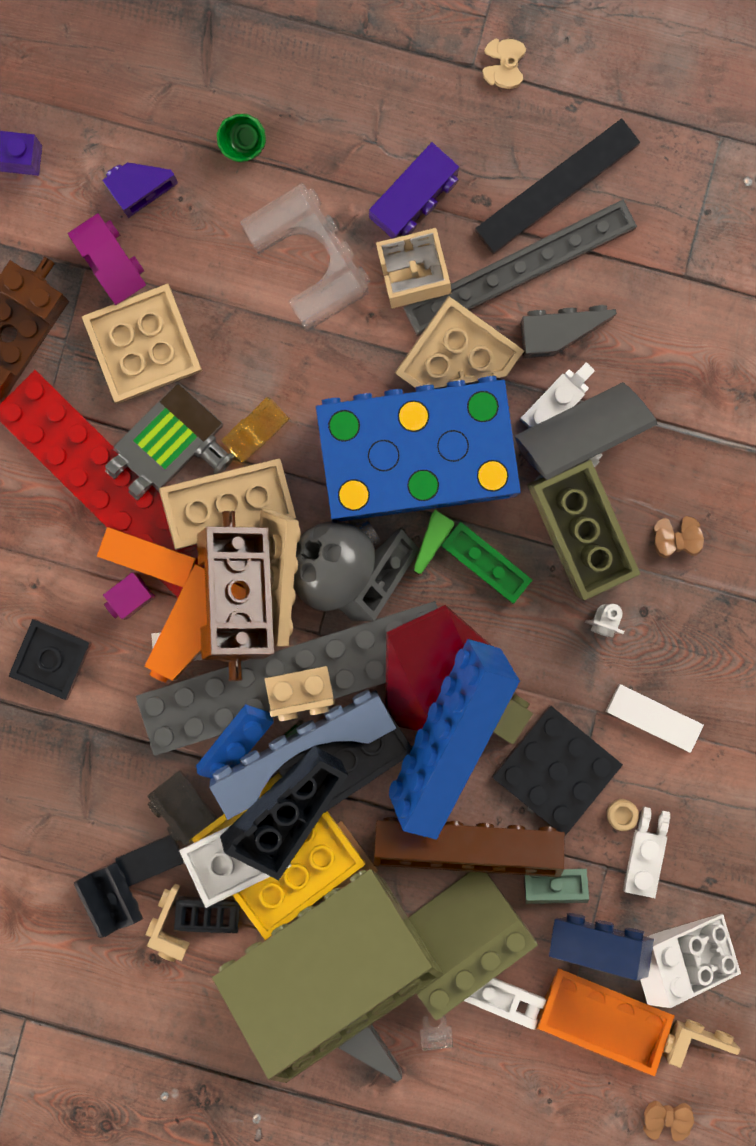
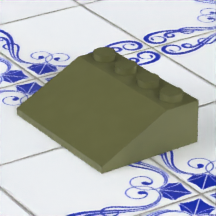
[408,872,538,1021]

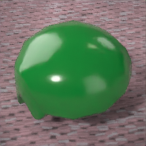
[217,113,266,162]

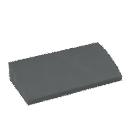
[515,382,658,480]

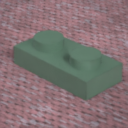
[524,869,589,904]

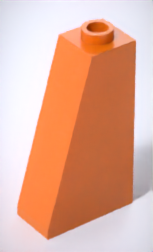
[144,564,246,683]

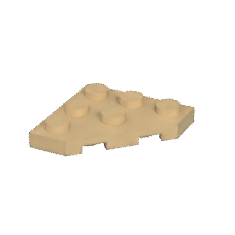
[395,296,524,388]

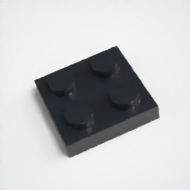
[9,619,92,700]

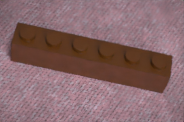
[374,817,565,877]

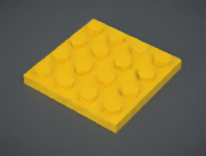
[191,773,366,940]

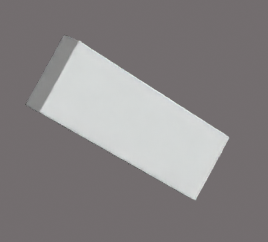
[605,684,704,753]

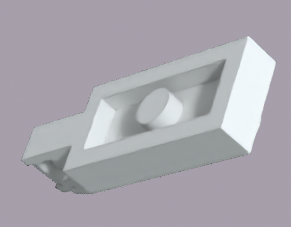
[520,362,595,428]

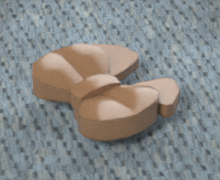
[653,516,704,558]
[643,1101,694,1142]

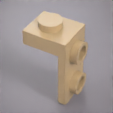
[146,883,190,962]
[663,1019,740,1068]

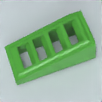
[414,510,455,575]

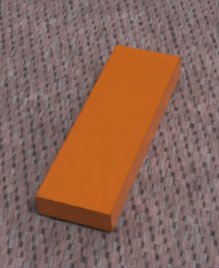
[97,527,196,587]

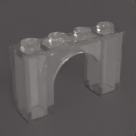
[240,183,370,332]

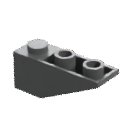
[520,305,617,358]

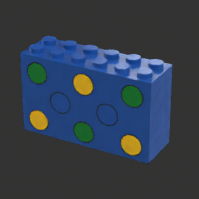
[316,376,521,522]

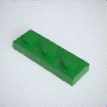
[441,521,533,604]

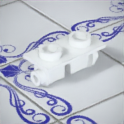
[585,604,624,638]

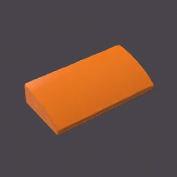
[536,968,675,1076]

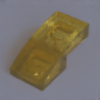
[221,397,290,463]

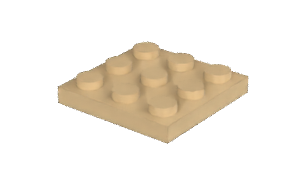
[82,284,202,404]

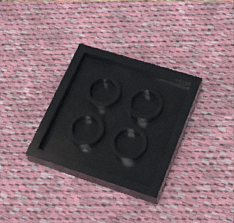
[492,705,623,836]

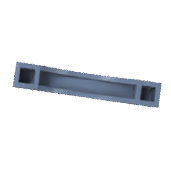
[209,690,396,820]

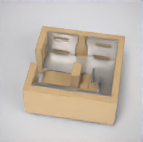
[376,228,452,308]

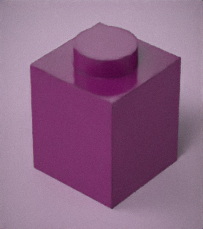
[103,572,155,620]

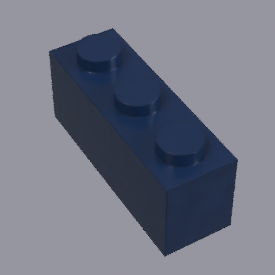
[549,913,654,981]

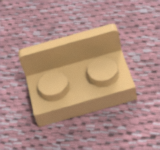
[264,666,335,721]

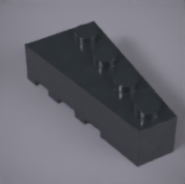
[220,746,348,881]

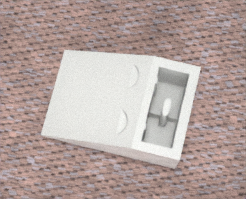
[640,914,741,1008]

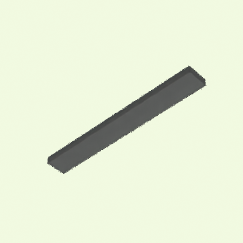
[404,199,637,336]

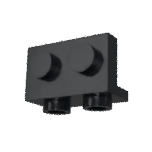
[74,862,143,938]

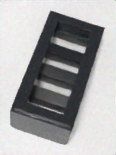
[174,896,240,933]

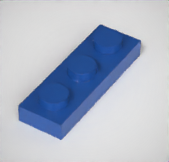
[196,704,274,779]

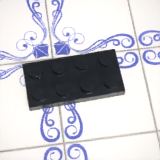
[277,708,412,813]

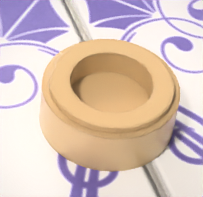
[606,799,639,831]

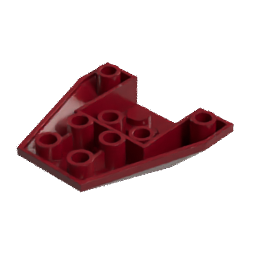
[385,605,492,731]

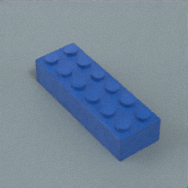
[389,639,520,840]

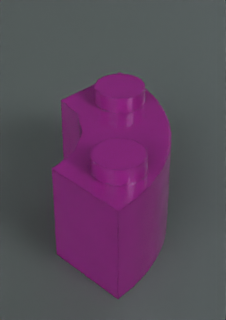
[67,213,146,305]

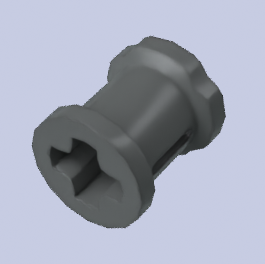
[194,435,236,474]

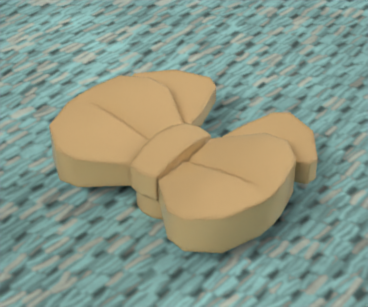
[482,38,526,89]

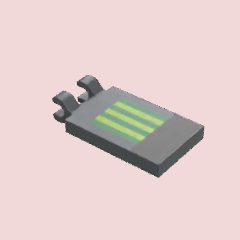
[105,382,223,501]

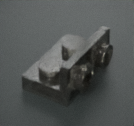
[147,770,218,845]

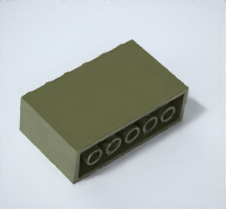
[212,869,444,1083]

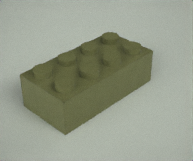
[527,459,640,601]

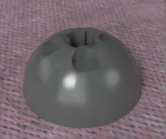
[293,521,375,611]

